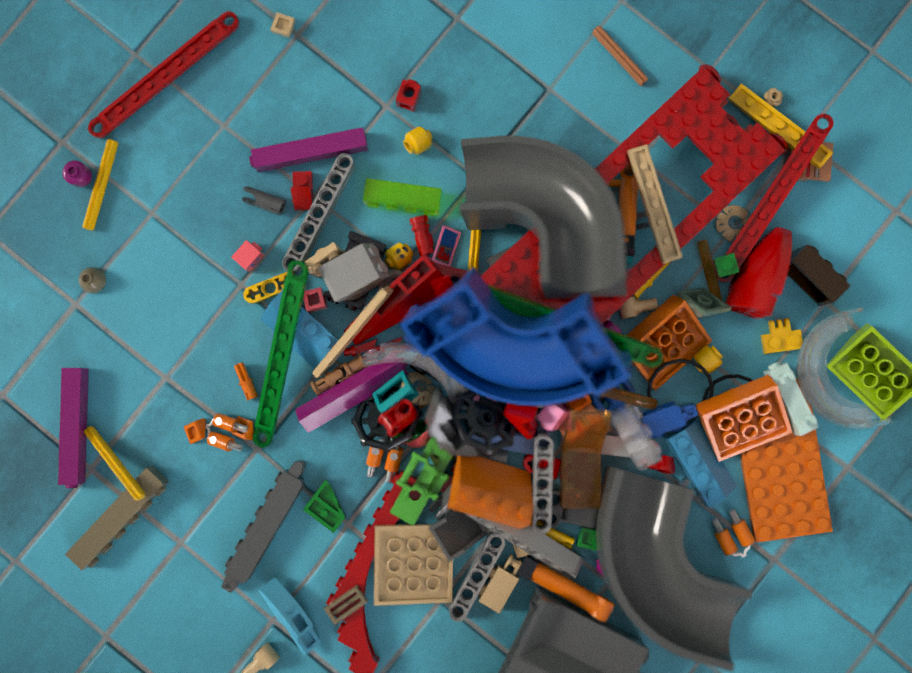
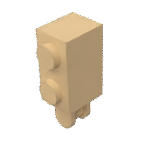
[478,554,522,613]

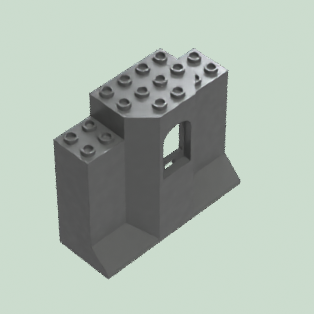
[498,586,649,673]

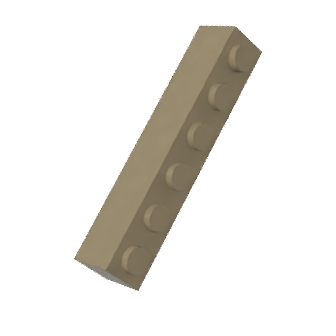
[65,466,169,571]

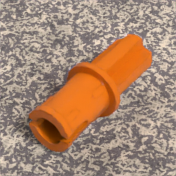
[234,362,258,401]

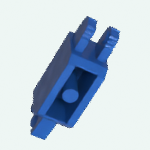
[629,401,698,439]

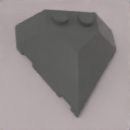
[425,385,479,457]

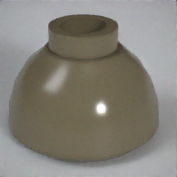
[78,267,106,293]

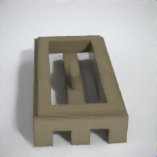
[324,585,368,625]

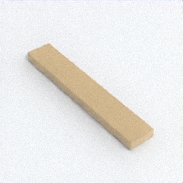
[627,145,682,264]
[312,286,394,378]

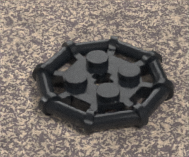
[351,387,422,453]
[449,390,516,455]

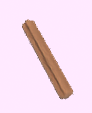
[592,25,648,86]

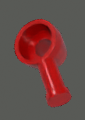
[638,455,675,474]

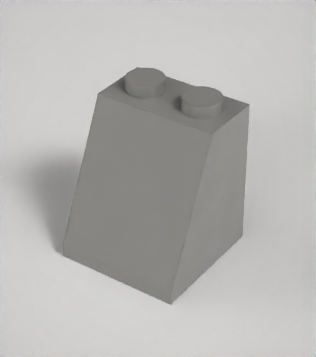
[318,243,390,302]

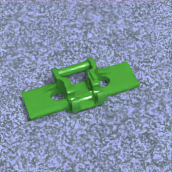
[389,437,453,526]

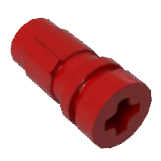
[409,215,434,256]

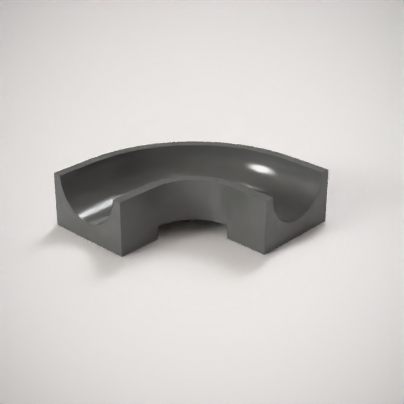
[459,136,627,299]
[596,466,752,672]

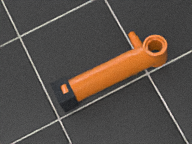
[607,163,638,257]
[517,555,615,623]

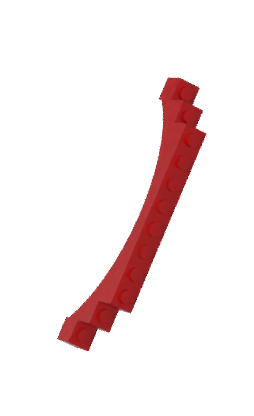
[326,460,456,673]

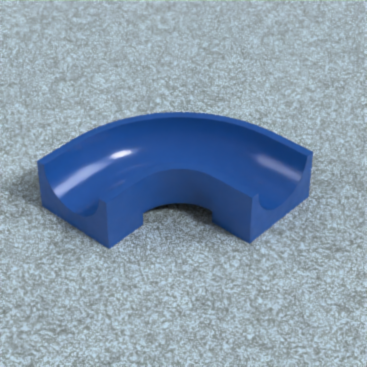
[400,267,631,406]

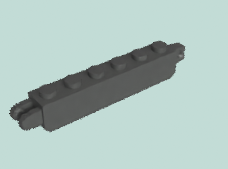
[221,460,306,593]

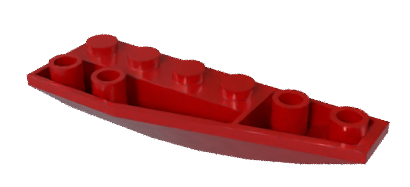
[344,254,453,345]

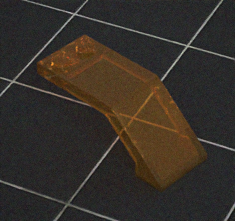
[560,411,611,509]

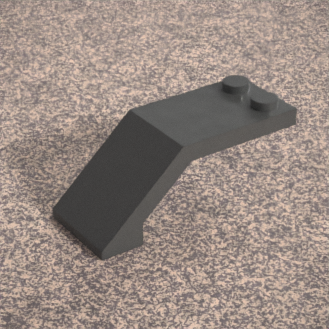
[429,510,492,562]

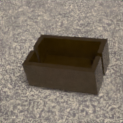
[787,244,850,306]

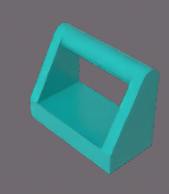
[372,370,420,414]

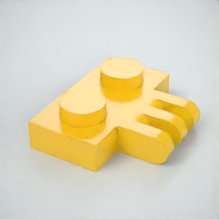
[760,318,804,354]

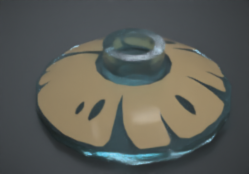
[715,205,751,242]
[400,372,435,406]

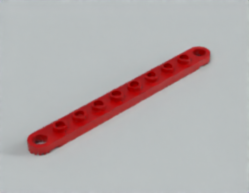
[88,11,239,138]
[715,113,834,283]

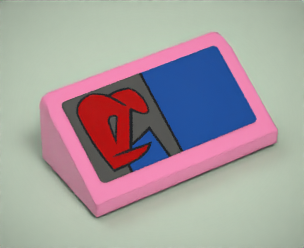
[432,225,461,266]

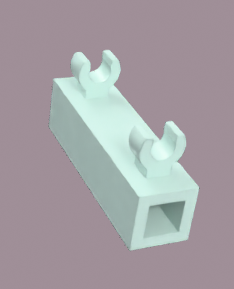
[763,362,819,436]

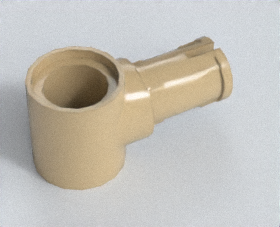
[619,297,658,319]
[241,642,280,673]

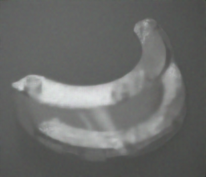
[797,307,892,429]

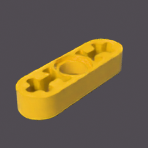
[243,272,287,304]

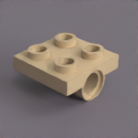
[305,242,345,278]

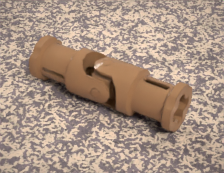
[310,353,368,396]

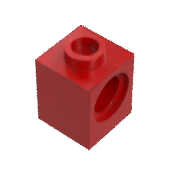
[395,79,422,112]

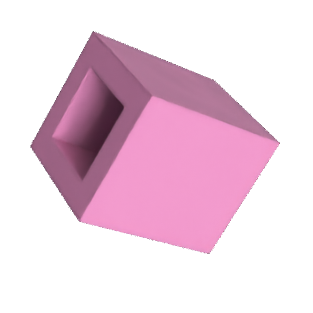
[536,403,571,431]

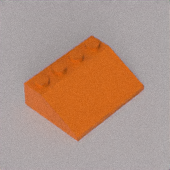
[626,294,712,391]
[695,375,792,462]
[447,456,533,529]

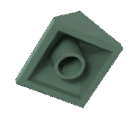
[677,288,731,319]

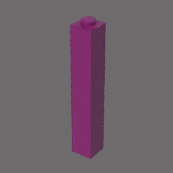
[249,127,369,172]
[295,351,408,433]
[58,368,89,488]

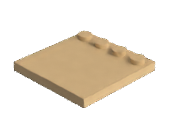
[374,524,453,606]

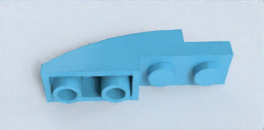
[258,578,321,655]

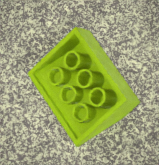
[826,323,912,421]

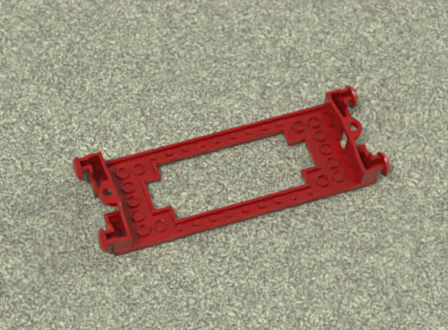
[481,64,788,325]

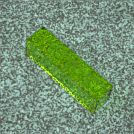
[363,178,442,217]

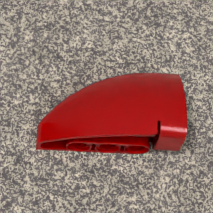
[725,227,792,319]

